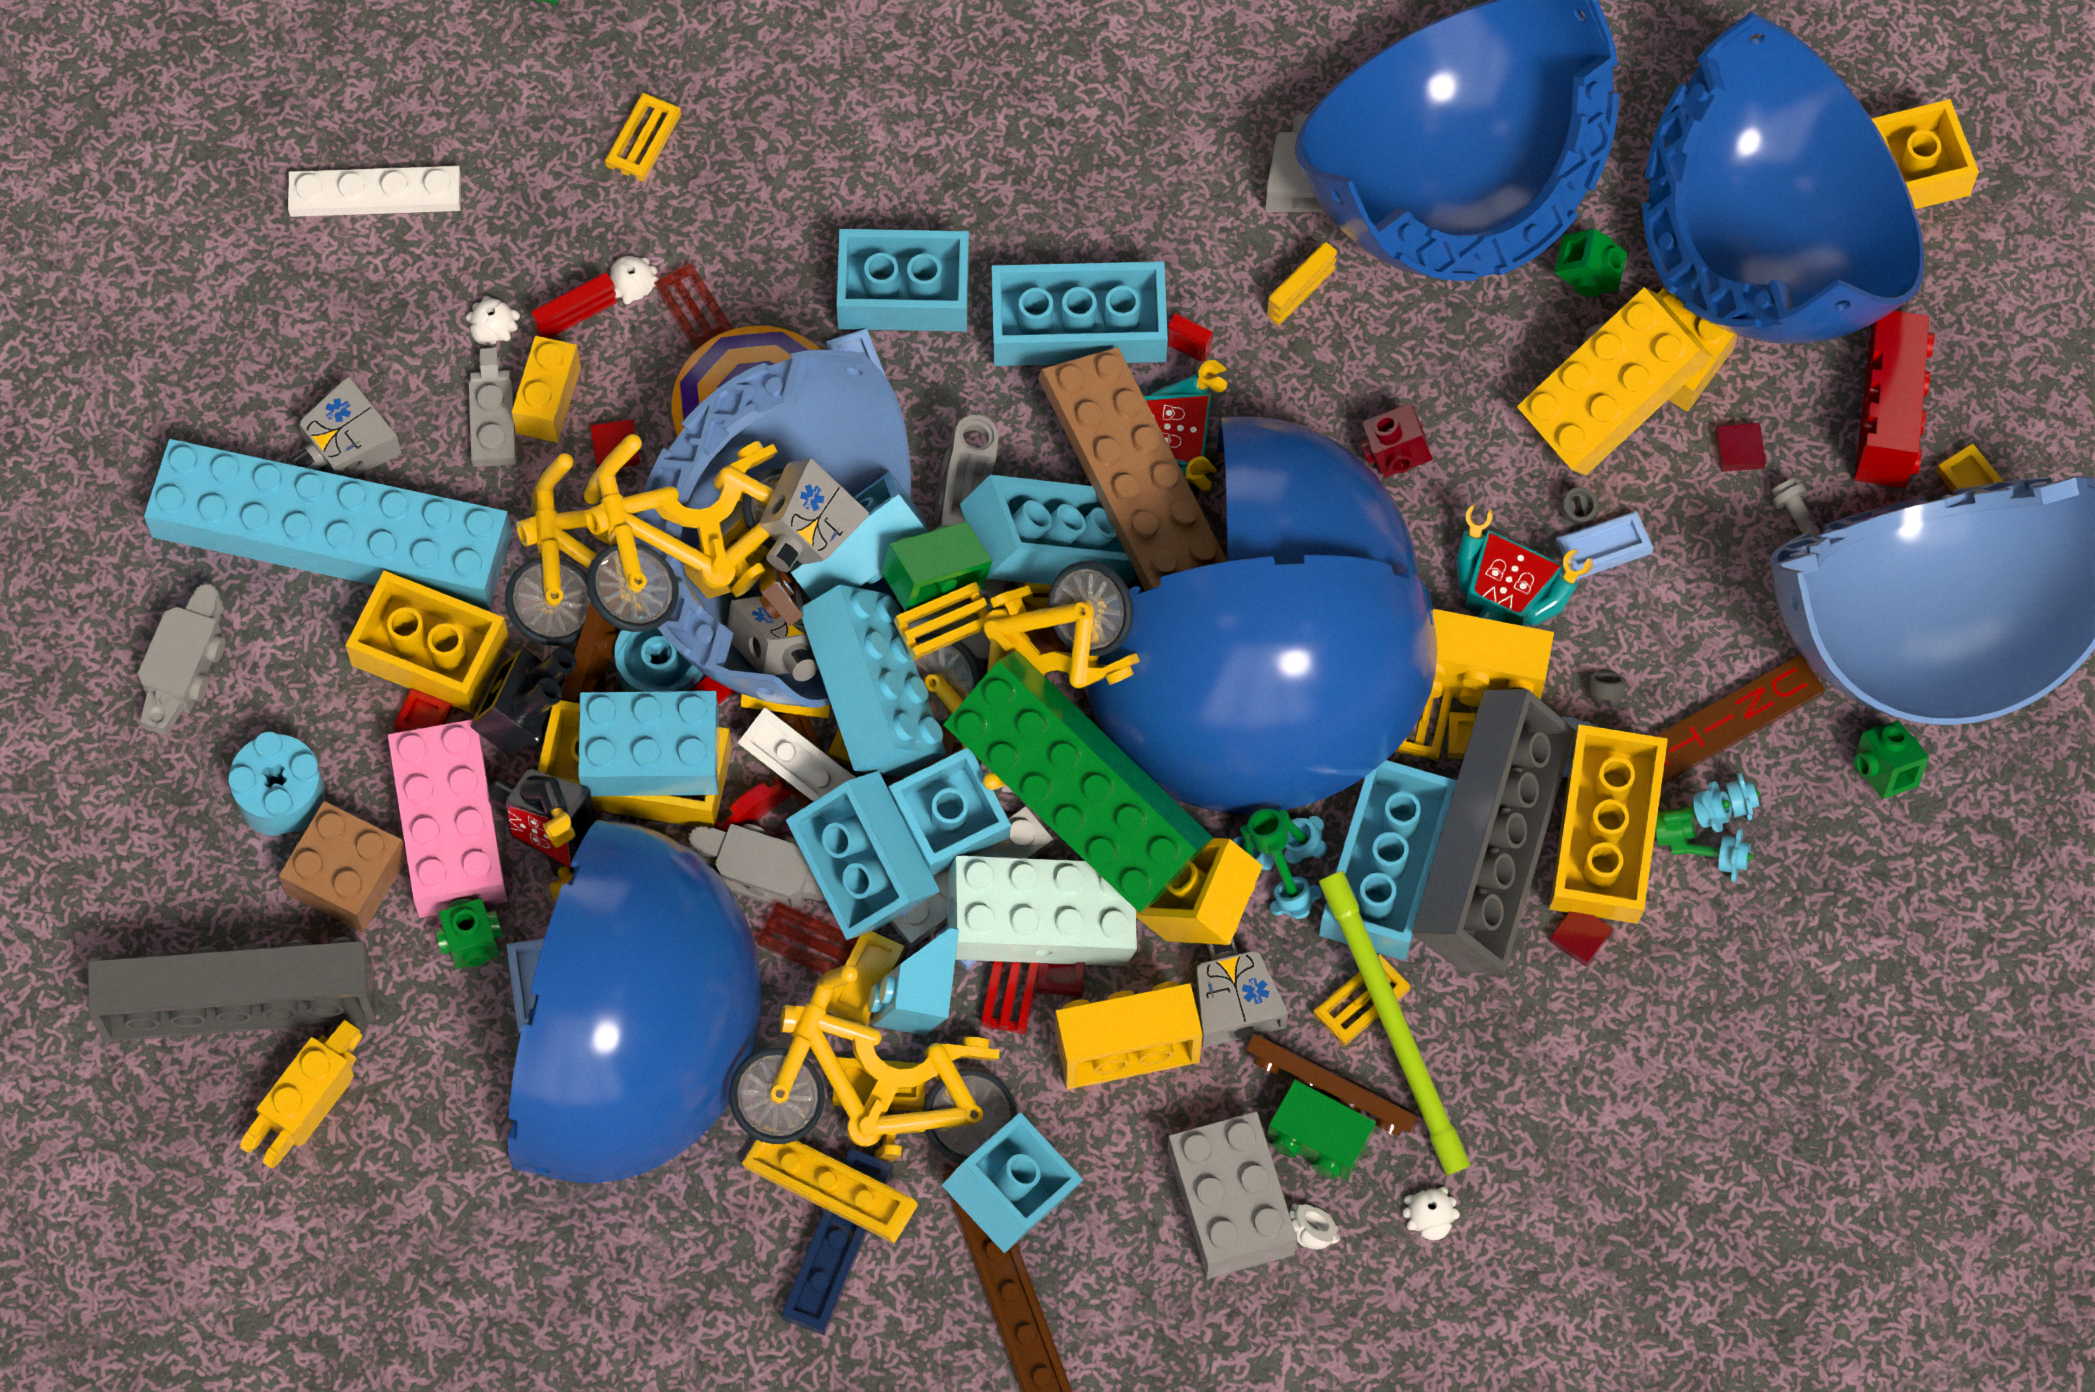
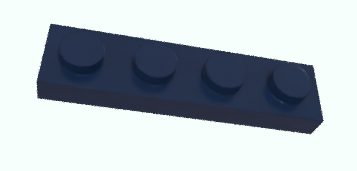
[781,1148,893,1336]

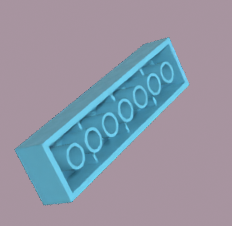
[144,439,512,610]

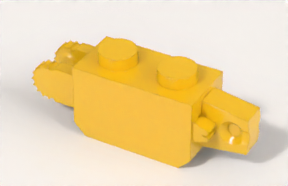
[240,1020,362,1169]

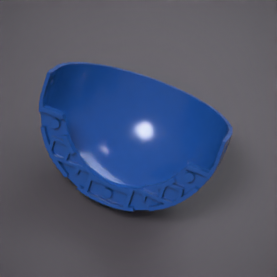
[1295,0,1619,281]
[1642,11,1924,344]
[1217,416,1419,577]
[1084,555,1437,814]
[508,819,762,1183]

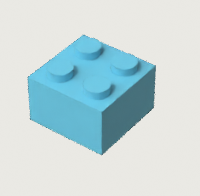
[889,748,1011,875]
[941,1112,1083,1254]

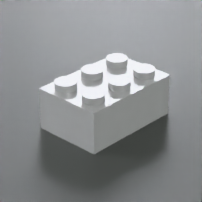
[1167,1112,1297,1279]

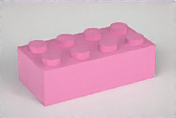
[388,719,508,918]

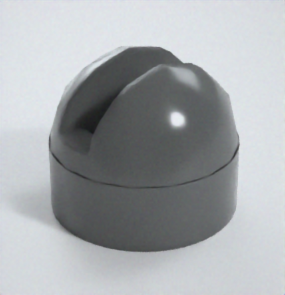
[1561,487,1598,524]
[1589,672,1626,708]

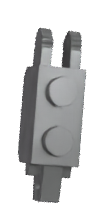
[137,583,226,736]
[688,824,827,911]

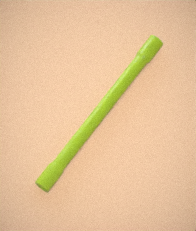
[1318,871,1471,1176]

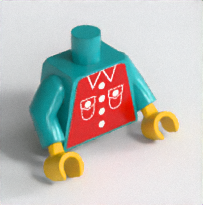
[1144,360,1227,491]
[1455,503,1593,627]

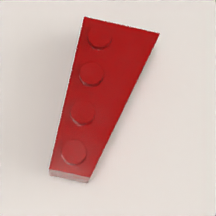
[1854,311,1935,488]

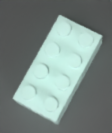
[947,856,1137,966]

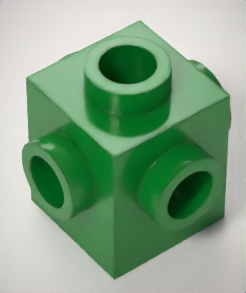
[1554,228,1627,297]
[1853,720,1929,799]
[434,898,503,970]

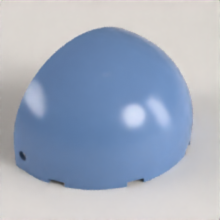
[634,350,911,708]
[1770,476,2095,725]

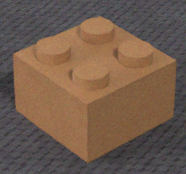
[278,801,407,933]

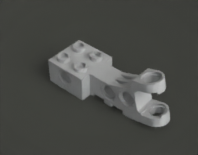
[908,415,1004,659]

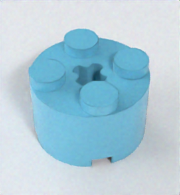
[615,616,706,692]
[228,732,325,836]

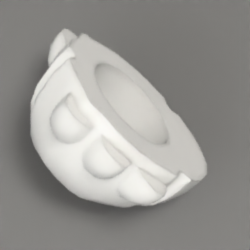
[610,256,660,304]
[466,296,520,345]
[1402,1187,1460,1240]
[1289,1204,1340,1250]

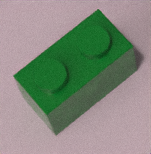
[881,521,992,612]
[1267,1080,1376,1181]

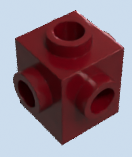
[1361,403,1433,478]

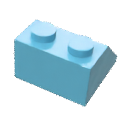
[868,928,959,1035]

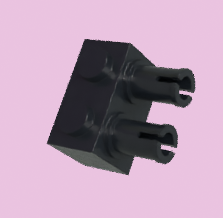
[470,647,577,758]

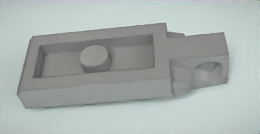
[469,348,516,467]

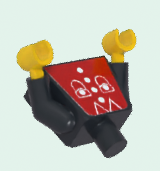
[489,769,594,901]

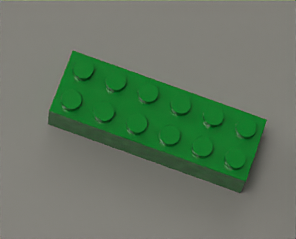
[943,651,1213,913]

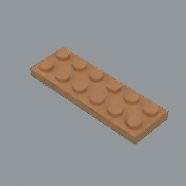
[1038,347,1228,591]

